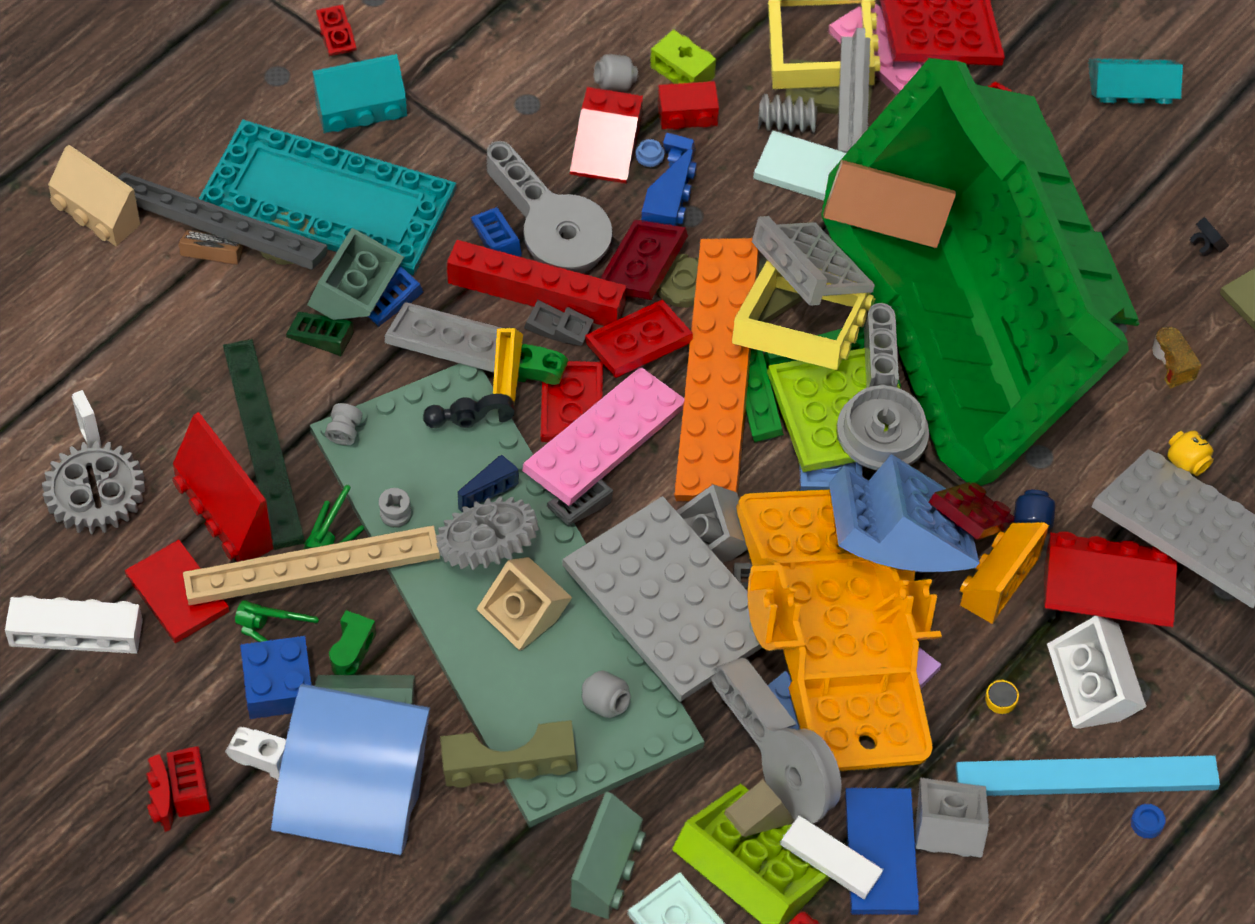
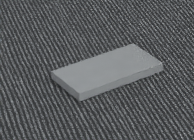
[384,302,502,372]

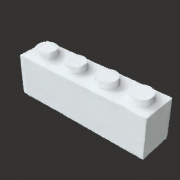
[5,596,143,654]

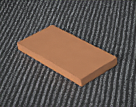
[823,160,956,248]

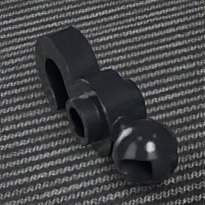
[423,394,515,429]

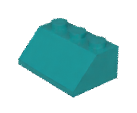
[313,54,407,133]
[1088,58,1183,104]

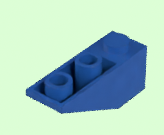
[641,149,697,226]

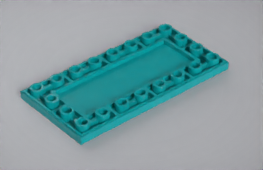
[199,119,457,275]

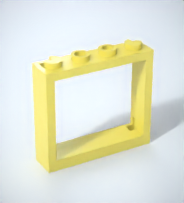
[768,0,880,89]
[732,260,875,370]

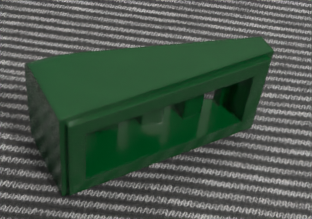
[286,312,354,356]

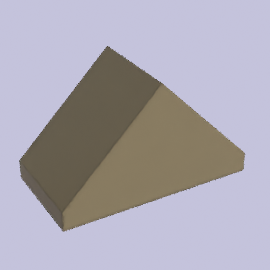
[724,780,794,837]

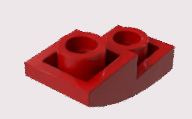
[316,4,357,56]
[145,754,173,832]

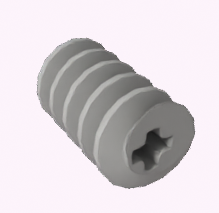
[758,94,817,134]

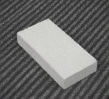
[72,390,102,448]

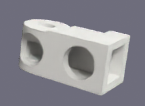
[226,727,286,779]

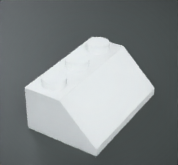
[1047,616,1146,729]

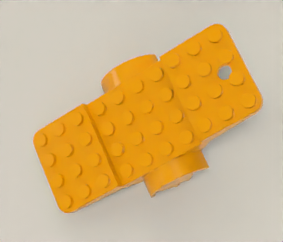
[736,489,942,771]

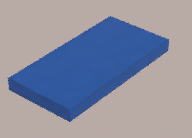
[845,788,919,915]

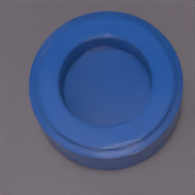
[1131,804,1166,839]

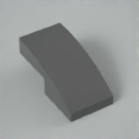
[524,300,594,346]

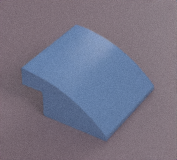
[829,454,979,572]
[271,684,430,855]

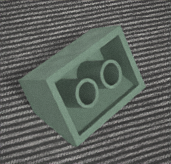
[307,228,404,320]
[315,675,415,705]
[571,792,646,919]

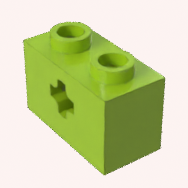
[650,29,716,84]

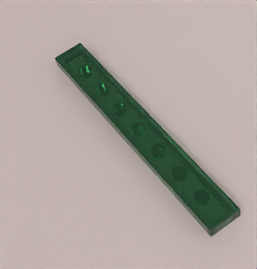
[223,339,305,550]

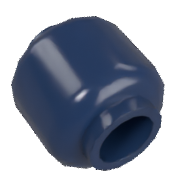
[1014,489,1056,531]

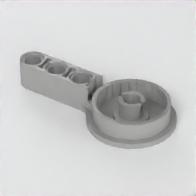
[487,141,612,273]
[836,303,929,470]
[712,658,841,824]

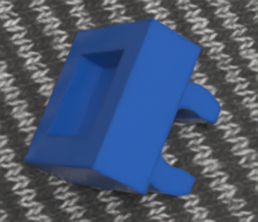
[663,132,696,167]

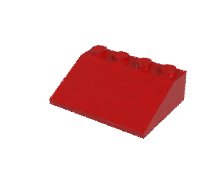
[172,412,273,562]
[1044,531,1177,627]

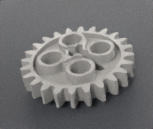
[42,441,146,534]
[436,497,539,570]

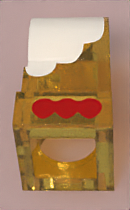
[1152,326,1201,388]

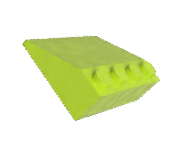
[672,783,830,924]

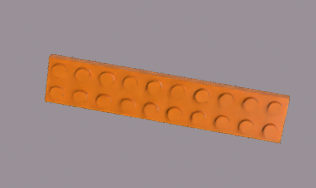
[674,238,760,501]

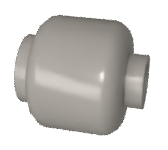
[594,54,638,92]
[582,670,631,718]

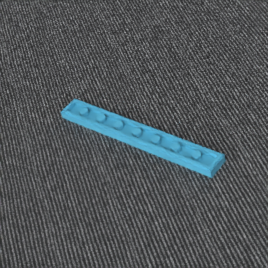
[955,756,1220,796]

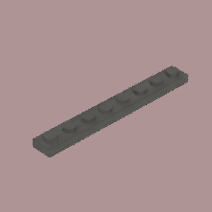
[118,172,327,270]

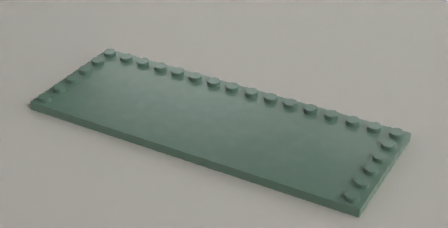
[310,363,704,828]

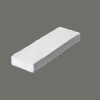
[780,816,883,899]

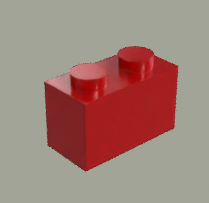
[658,81,719,129]

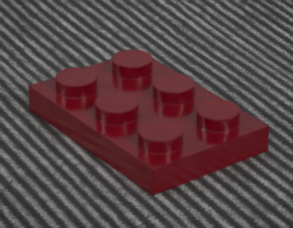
[600,219,688,300]
[928,482,1014,540]

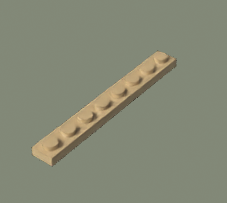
[183,525,440,605]

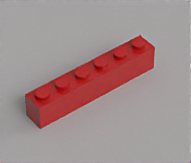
[447,240,626,326]

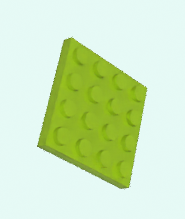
[767,347,900,472]

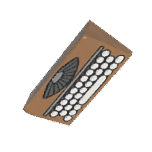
[179,230,244,265]

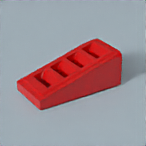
[166,746,210,817]

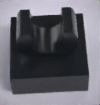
[1190,217,1229,256]

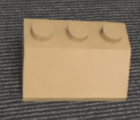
[48,145,140,246]

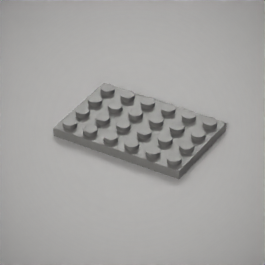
[1092,449,1255,608]
[562,496,762,702]

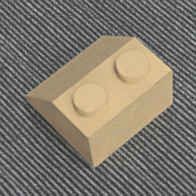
[477,557,572,650]

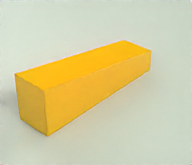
[493,328,523,403]

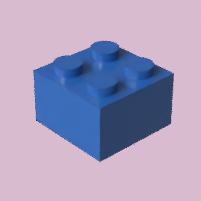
[240,636,311,719]

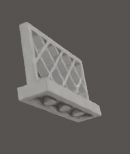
[837,28,870,152]
[752,216,875,306]

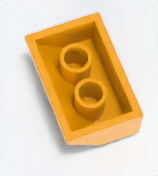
[960,522,1049,624]

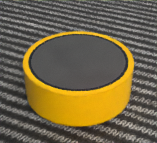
[985,680,1019,714]

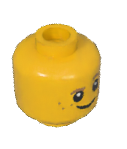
[1167,430,1214,476]

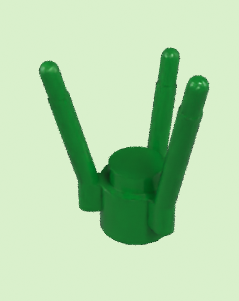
[304,485,364,549]
[235,600,319,642]

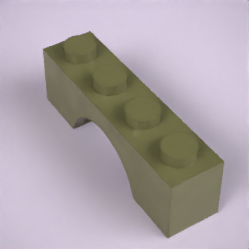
[440,720,577,788]

